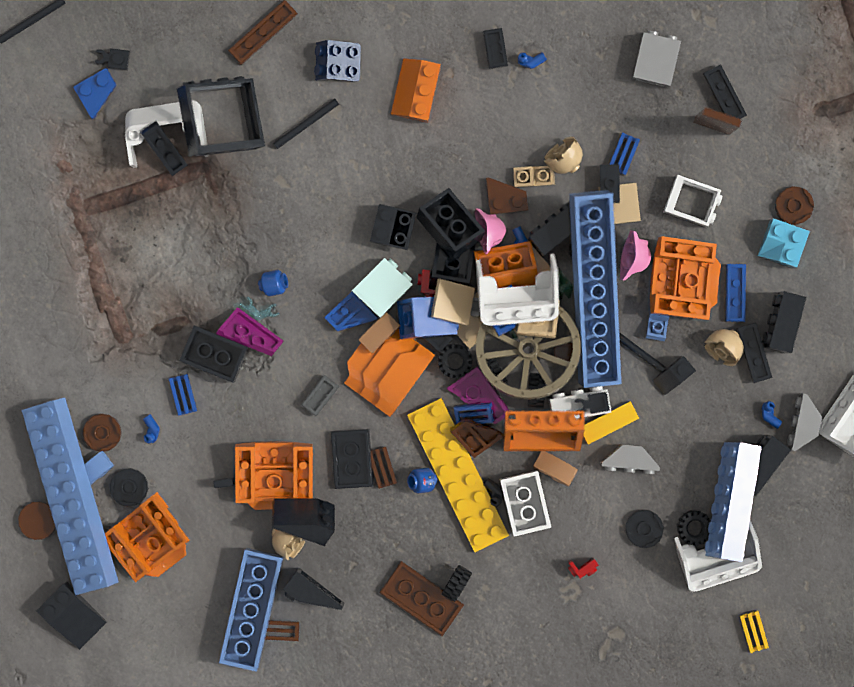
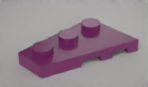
[216,307,283,356]
[446,366,510,424]

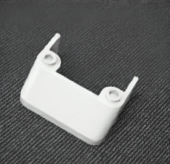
[125,100,209,168]
[476,254,559,326]
[819,375,854,457]
[674,519,762,592]

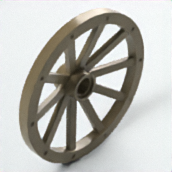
[476,306,581,399]

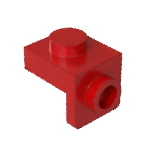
[417,270,436,297]
[568,558,599,579]

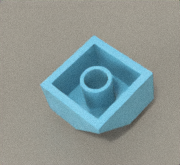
[758,218,810,268]

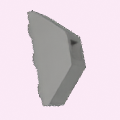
[787,393,822,451]
[601,444,660,474]

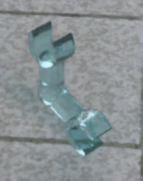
[240,297,280,321]

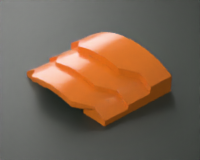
[650,236,721,320]
[344,328,435,417]
[235,441,313,510]
[105,492,189,583]

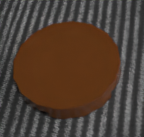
[775,186,814,225]
[83,414,122,452]
[19,501,56,540]

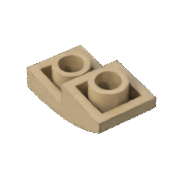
[513,166,555,187]

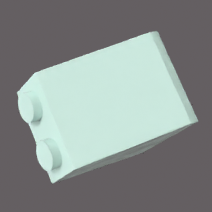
[352,258,413,318]

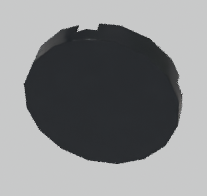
[110,468,149,507]
[625,510,664,548]

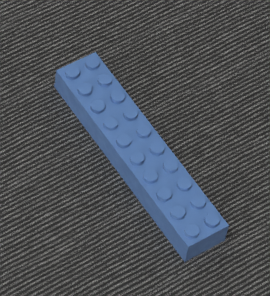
[569,190,621,388]
[22,398,119,595]

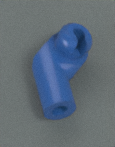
[518,52,547,69]
[512,226,528,244]
[761,401,782,429]
[143,414,160,444]

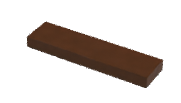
[228,0,298,65]

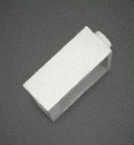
[663,175,723,227]

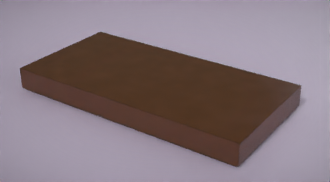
[693,108,742,135]
[379,561,464,636]

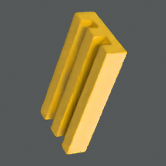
[739,610,769,653]

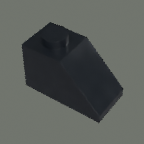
[652,356,696,395]

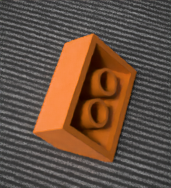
[391,58,441,123]
[474,241,538,288]

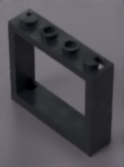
[176,76,265,157]

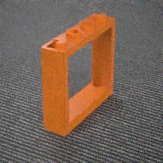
[503,411,585,451]

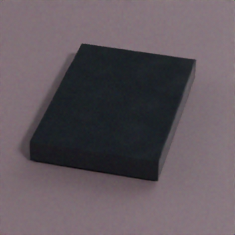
[331,429,374,489]

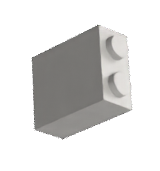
[632,30,681,88]

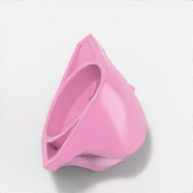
[474,208,506,254]
[620,230,651,280]

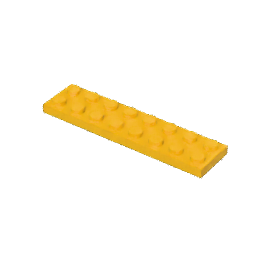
[407,398,509,552]

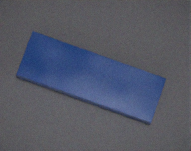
[725,264,746,322]

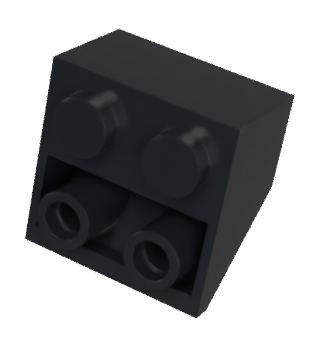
[370,204,417,250]

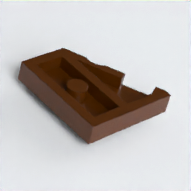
[486,178,528,215]
[450,418,503,458]

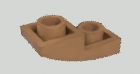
[359,312,401,353]
[533,451,578,487]

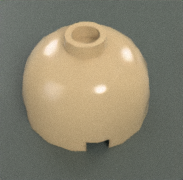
[544,137,583,174]
[704,329,744,366]
[272,529,305,560]

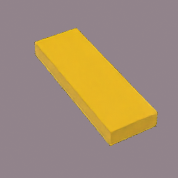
[583,401,639,444]

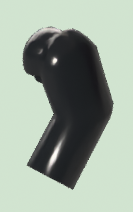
[483,478,502,507]

